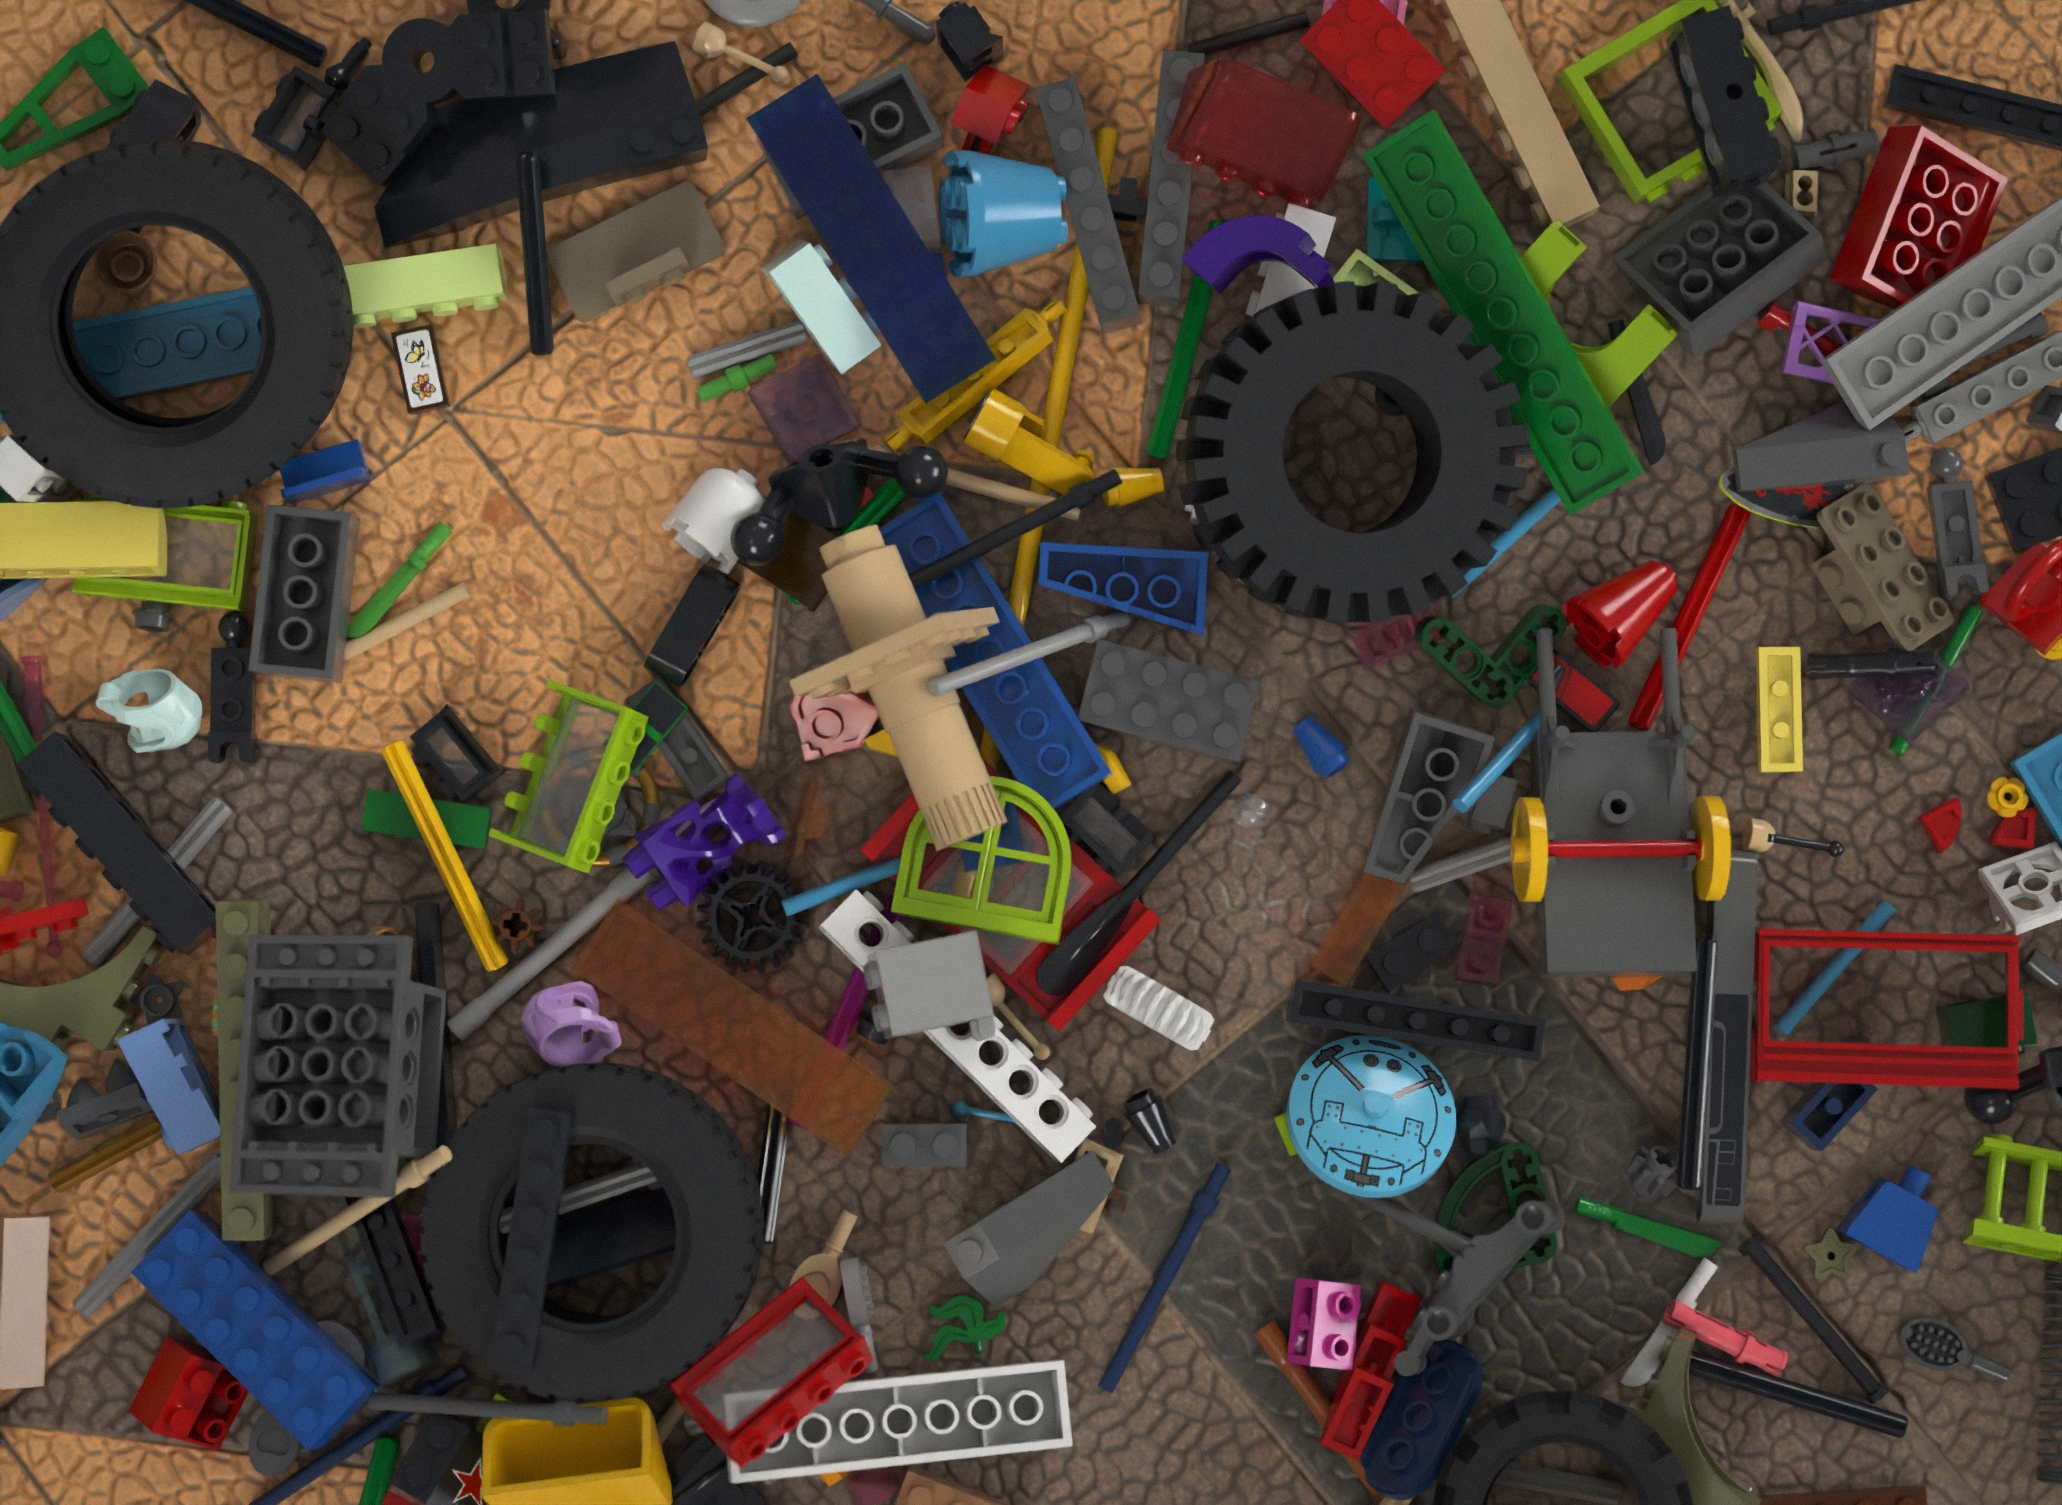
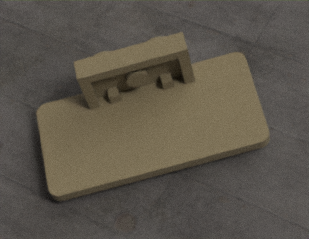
[547,181,726,323]
[1810,483,1954,652]

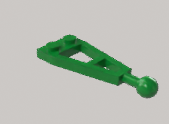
[0,26,149,171]

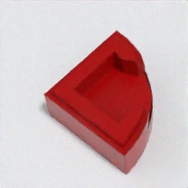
[1918,797,1962,854]
[1988,808,2038,850]

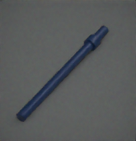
[1098,1162,1232,1393]
[249,1363,470,1505]

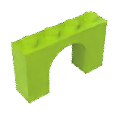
[1521,220,1679,408]

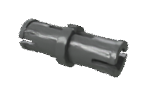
[1791,128,1879,170]

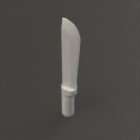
[1620,1258,1718,1386]

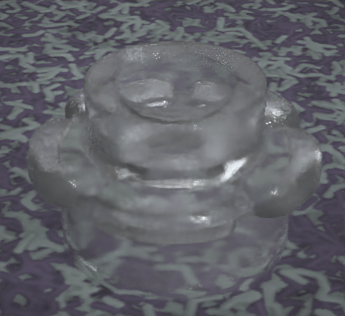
[1231,793,1271,830]

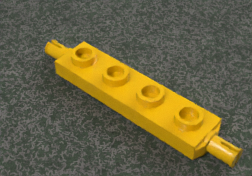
[884,298,1067,453]

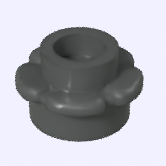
[132,601,174,632]

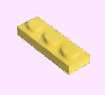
[1755,647,1803,773]

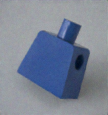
[1836,1165,1938,1273]

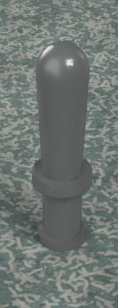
[855,0,936,44]

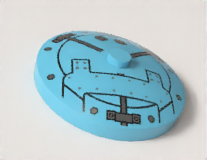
[1286,1035,1456,1198]

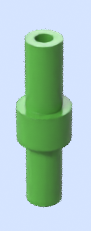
[696,353,778,403]

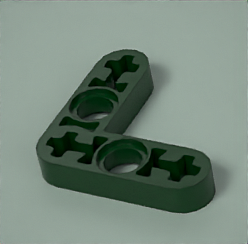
[1414,604,1567,707]

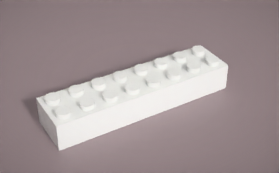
[721,1359,1073,1483]

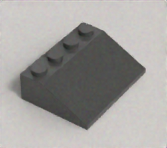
[1612,182,1826,359]

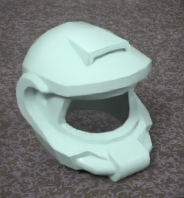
[96,669,202,753]

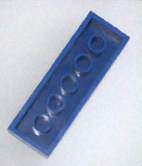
[131,1210,380,1451]

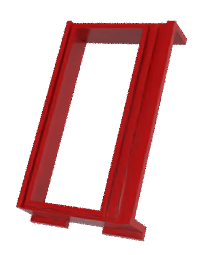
[1749,929,2023,1091]

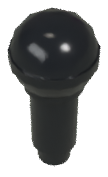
[324,37,372,93]

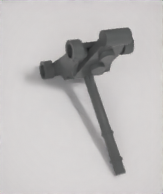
[1309,1170,1565,1376]

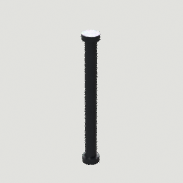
[1738,1233,1890,1405]

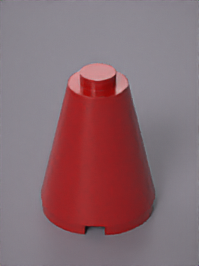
[1561,560,1677,669]

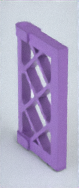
[1780,300,1880,384]

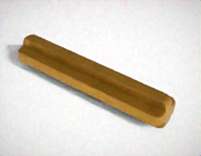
[48,1117,163,1193]

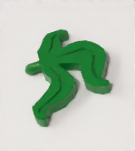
[923,1294,1005,1361]

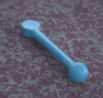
[952,1101,1015,1123]

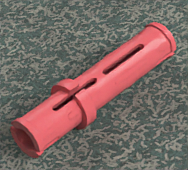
[1663,1299,1788,1377]

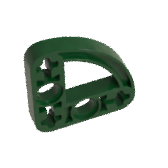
[1433,1142,1557,1274]

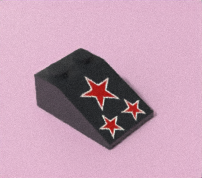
[388,1413,488,1505]

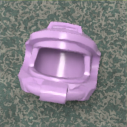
[520,981,621,1067]

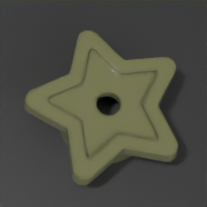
[1803,1227,1858,1280]

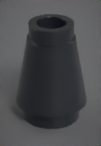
[1123,1088,1176,1154]

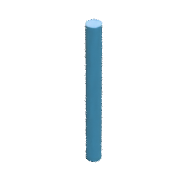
[1449,486,1561,599]
[1453,705,1559,813]
[1774,900,1896,1036]

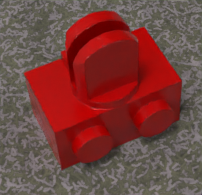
[951,64,1031,155]

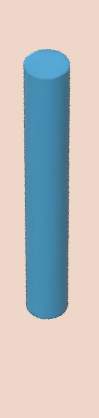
[781,855,901,917]

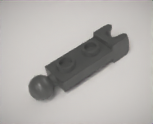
[1927,447,1989,600]

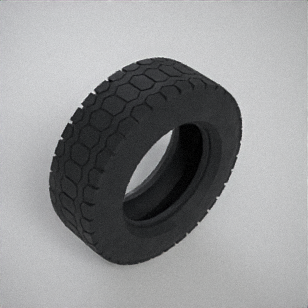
[0,138,354,508]

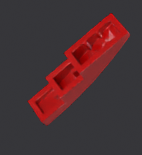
[1319,1279,1421,1460]

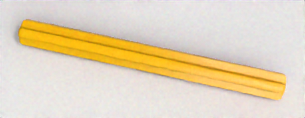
[382,740,508,972]

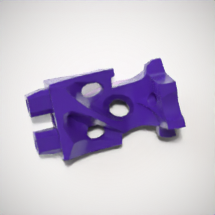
[622,773,787,910]

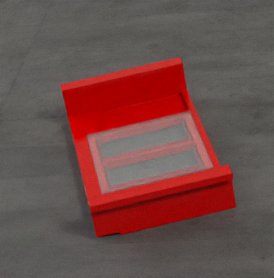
[860,757,1161,1032]

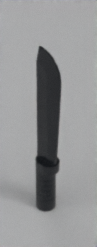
[1607,319,1666,466]

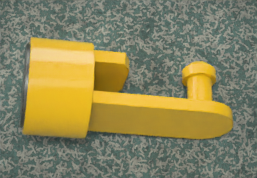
[963,388,1095,495]

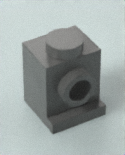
[1466,775,1518,835]

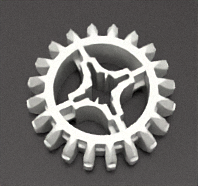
[1103,966,1214,1050]

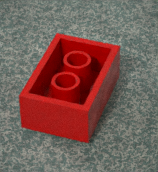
[1298,0,1446,130]

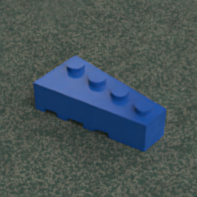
[1038,542,1209,636]

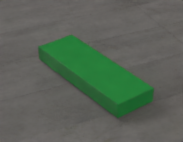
[361,789,493,850]

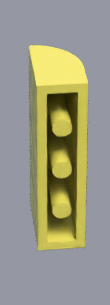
[0,501,167,579]

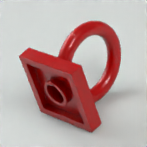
[1980,539,2062,656]

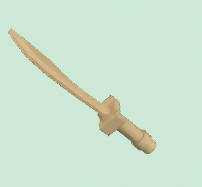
[1715,0,1803,143]

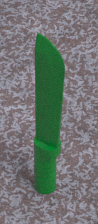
[1574,1197,1721,1257]

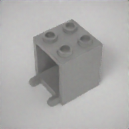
[863,931,996,1041]

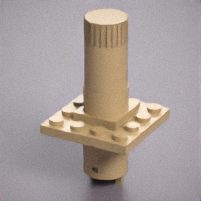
[789,524,1008,851]

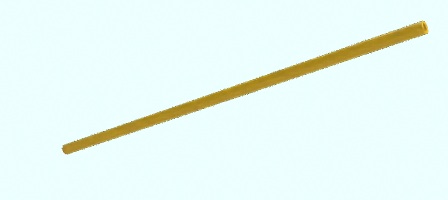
[952,128,1118,899]

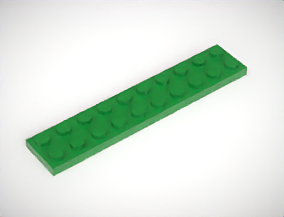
[1362,110,1645,515]

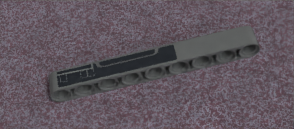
[1695,850,1758,1224]

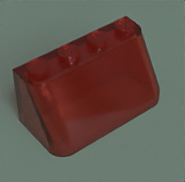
[1166,58,1362,209]

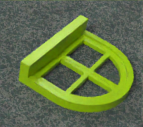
[891,776,1072,945]

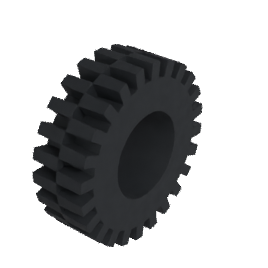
[1176,281,1528,623]

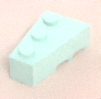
[760,238,882,374]

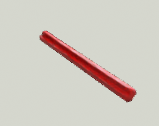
[1628,503,1751,731]

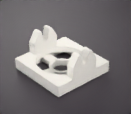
[1978,841,2062,935]

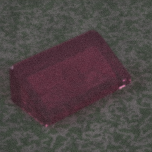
[845,1470,900,1505]

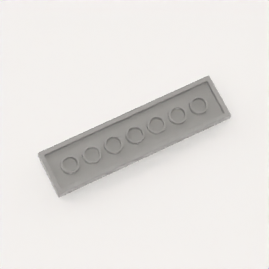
[1820,195,2062,431]

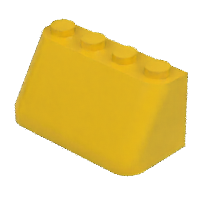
[481,1397,672,1505]

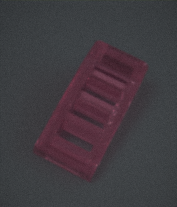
[1350,601,1442,670]

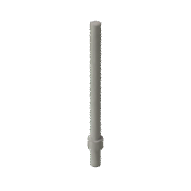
[928,610,1129,697]

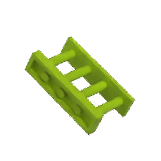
[1962,1134,2062,1263]

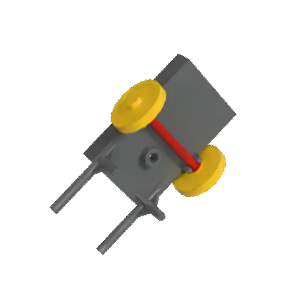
[1510,628,1731,978]

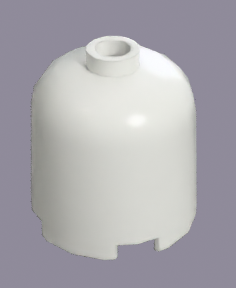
[662,468,765,574]

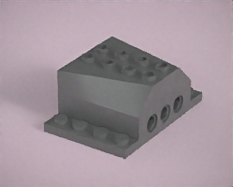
[229,935,446,1198]

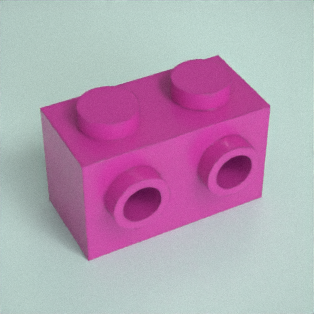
[1287,1278,1361,1370]

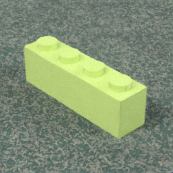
[344,243,509,328]

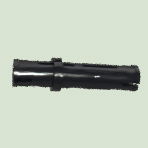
[1807,648,1939,681]

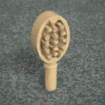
[789,1209,858,1320]

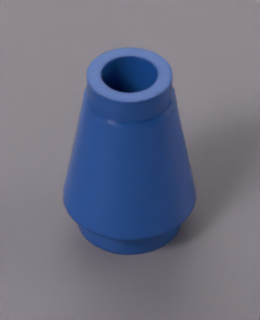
[1292,716,1351,780]

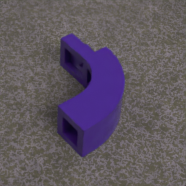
[1181,215,1335,295]

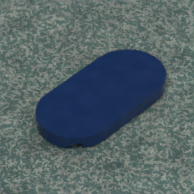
[1361,1340,1482,1500]

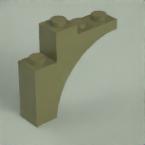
[0,925,165,1051]
[1621,1328,1762,1505]

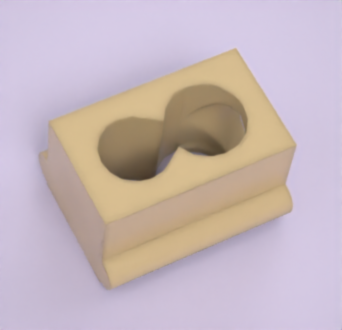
[1785,170,1818,217]

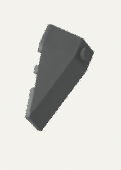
[1732,402,1909,492]
[1363,708,1495,884]
[943,1151,1115,1307]

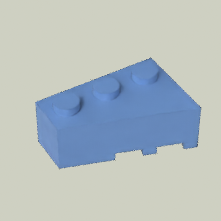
[117,1018,220,1155]

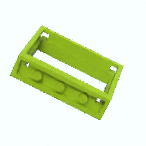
[1558,0,1783,205]

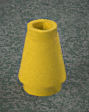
[1101,467,1164,509]

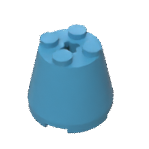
[939,150,1068,277]

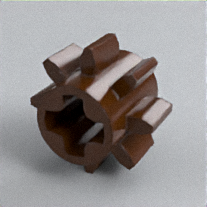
[490,899,545,952]

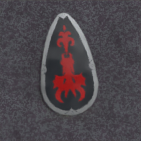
[1719,465,1854,528]

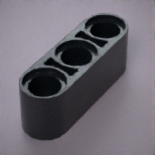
[644,563,741,688]

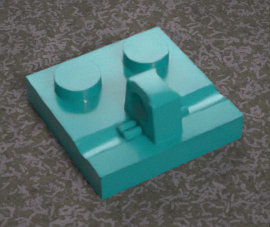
[1365,177,1424,263]

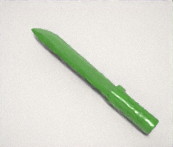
[347,522,452,638]

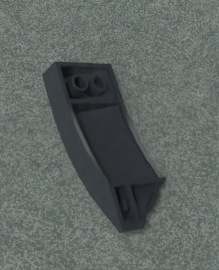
[374,41,708,249]

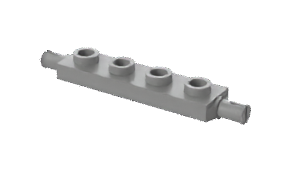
[1900,331,2062,443]

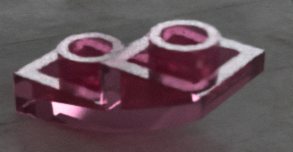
[1455,892,1512,987]

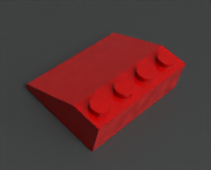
[1830,125,2008,310]

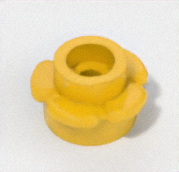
[1987,777,2028,818]

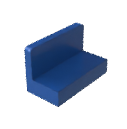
[280,439,372,504]

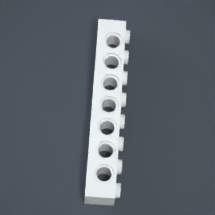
[818,889,1096,1163]

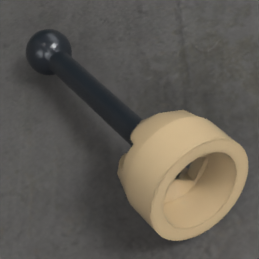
[1742,818,1844,857]

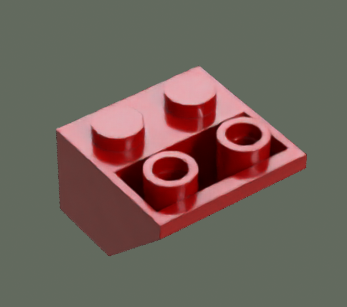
[128,1335,249,1451]

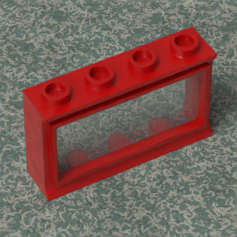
[669,1276,873,1469]

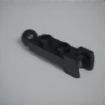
[208,611,257,764]

